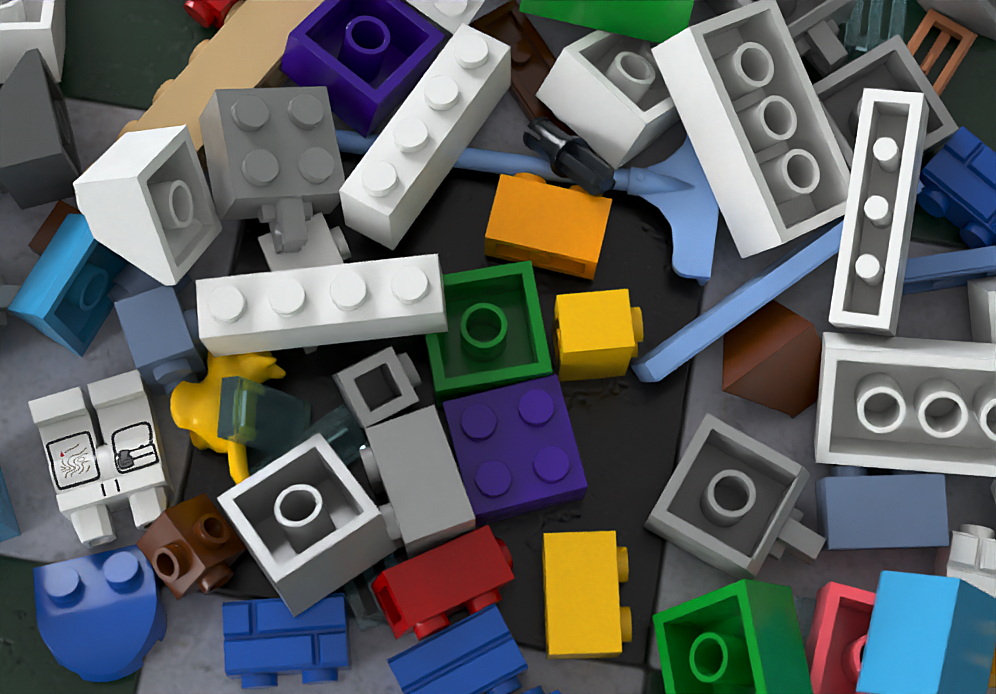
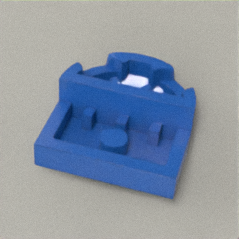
[33,544,167,682]

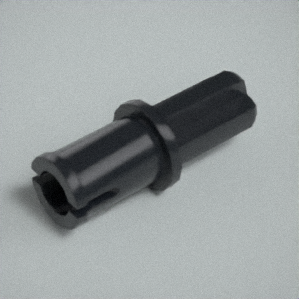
[523,116,616,197]

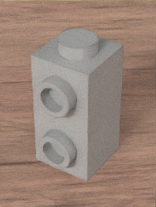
[331,346,422,428]

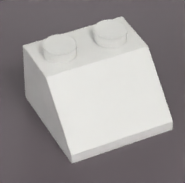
[73,125,222,286]

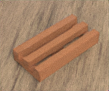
[907,8,977,96]

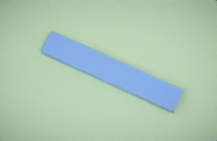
[630,180,924,383]

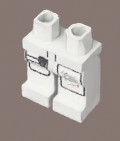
[28,369,175,548]

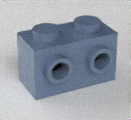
[114,285,208,398]
[815,465,950,551]

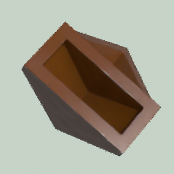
[722,299,822,419]

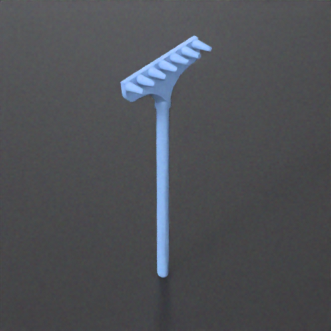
[335,129,720,286]

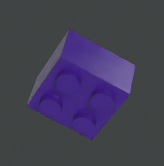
[280,0,445,139]
[443,374,588,527]

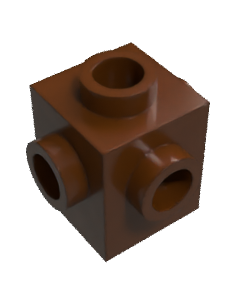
[136,493,246,600]

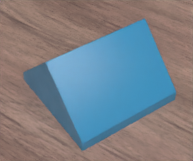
[7,214,129,357]
[855,570,996,694]

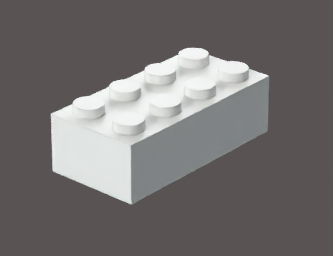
[651,0,851,259]
[814,332,996,477]

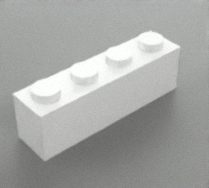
[339,23,511,250]
[829,88,929,337]
[196,254,448,357]

